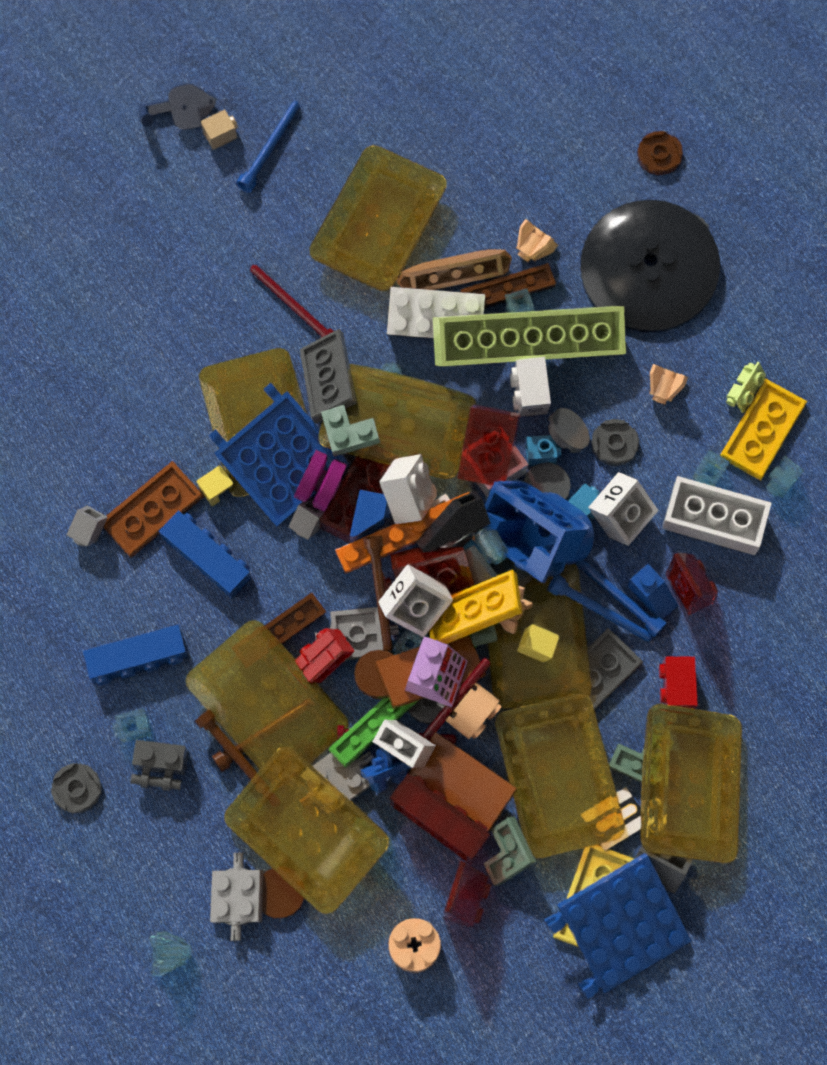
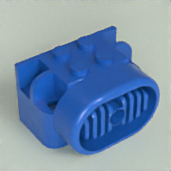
[475,480,594,583]

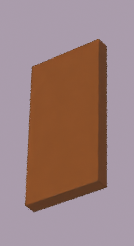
[103,461,204,558]
[375,635,486,709]
[408,732,518,831]

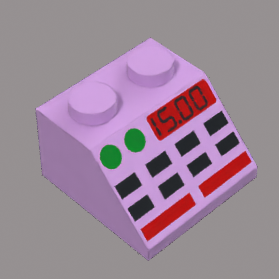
[405,636,468,707]

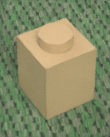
[201,110,238,150]

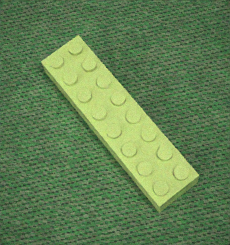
[433,306,626,366]

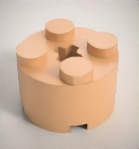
[445,683,502,739]
[389,918,440,973]

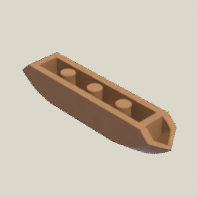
[397,249,512,290]

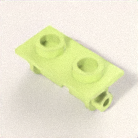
[726,362,766,413]

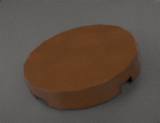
[637,131,683,175]
[354,650,394,699]
[262,868,305,919]

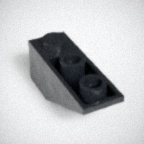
[416,491,491,553]

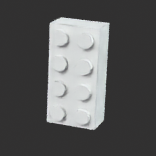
[387,287,485,338]
[662,476,771,555]

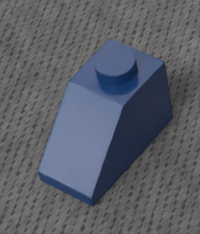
[350,490,391,543]
[627,564,678,619]

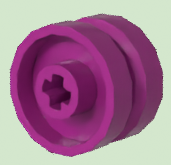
[294,450,347,512]

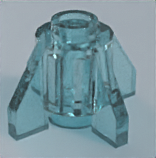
[149,931,191,976]

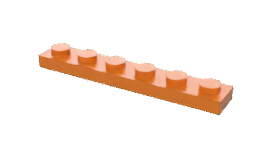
[335,492,470,574]

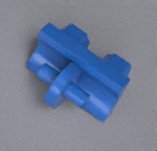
[360,748,411,793]

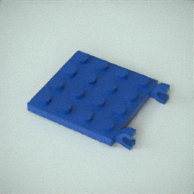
[208,383,350,527]
[544,853,691,999]

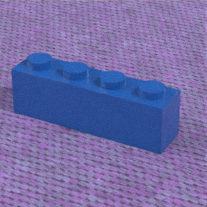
[159,510,251,599]
[83,624,188,685]

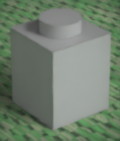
[289,497,329,540]
[67,506,108,546]

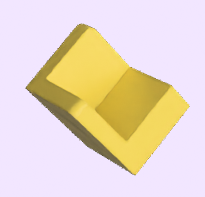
[196,465,233,506]
[517,624,559,662]

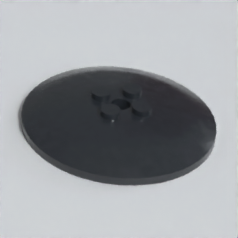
[580,200,720,332]

